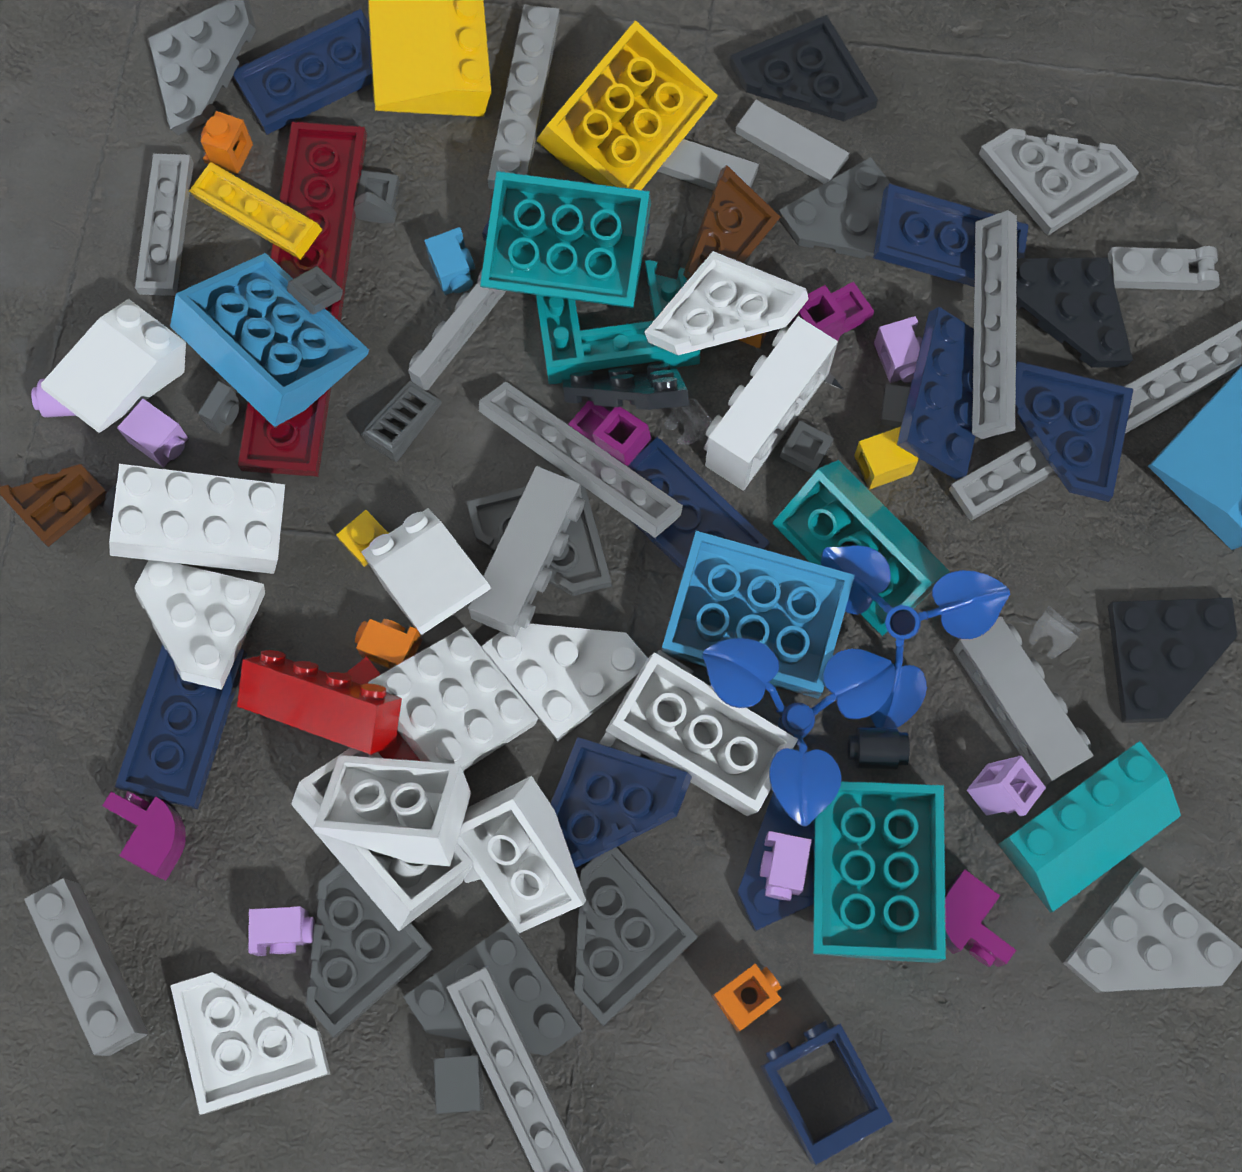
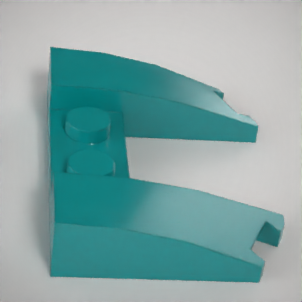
[536,260,700,385]

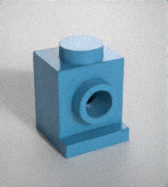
[424,227,475,296]

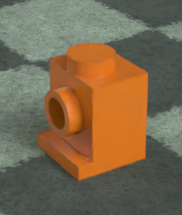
[200,111,253,174]
[355,619,422,669]
[712,963,782,1032]

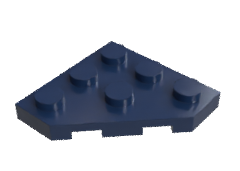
[1015,361,1134,502]
[551,737,692,868]
[737,792,815,932]

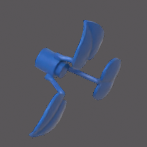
[821,545,1010,728]
[702,638,895,826]

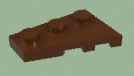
[683,165,781,280]

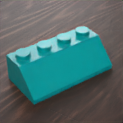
[772,460,950,636]
[998,741,1181,913]

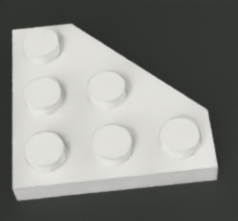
[644,251,809,355]
[134,560,265,690]
[481,623,648,742]
[170,972,330,1114]

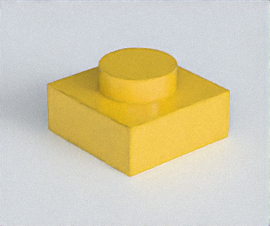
[336,510,389,567]

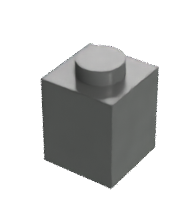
[434,1047,484,1114]

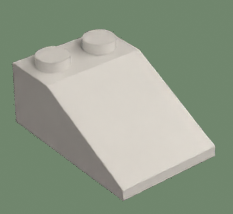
[41,299,186,433]
[361,508,491,635]
[313,755,471,866]
[457,776,586,933]

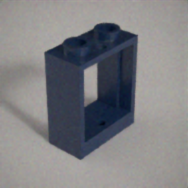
[761,1021,893,1165]

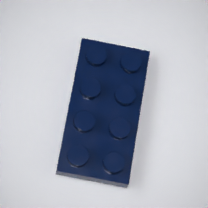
[233,9,373,135]
[873,184,1029,287]
[897,307,975,480]
[628,437,770,572]
[115,644,247,809]

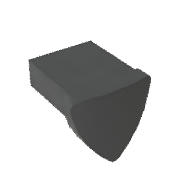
[354,170,400,223]

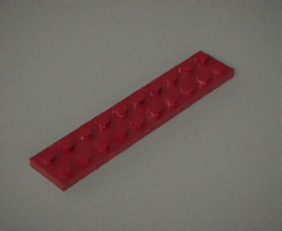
[238,122,367,477]

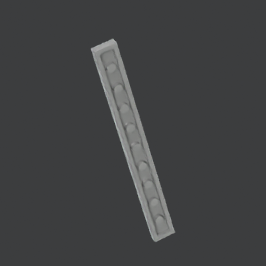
[949,321,1242,521]

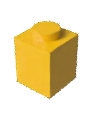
[854,427,919,490]

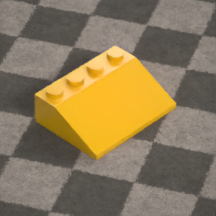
[368,0,491,117]
[536,20,718,190]

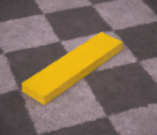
[189,162,323,260]

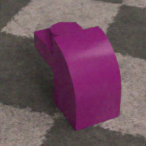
[792,281,874,341]
[568,400,651,467]
[102,791,186,881]
[945,869,1016,967]

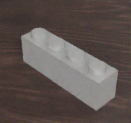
[468,466,585,638]
[952,616,1094,786]
[24,878,149,1056]

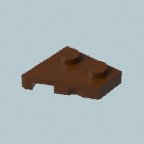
[0,464,107,547]

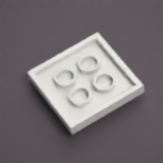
[368,626,539,771]

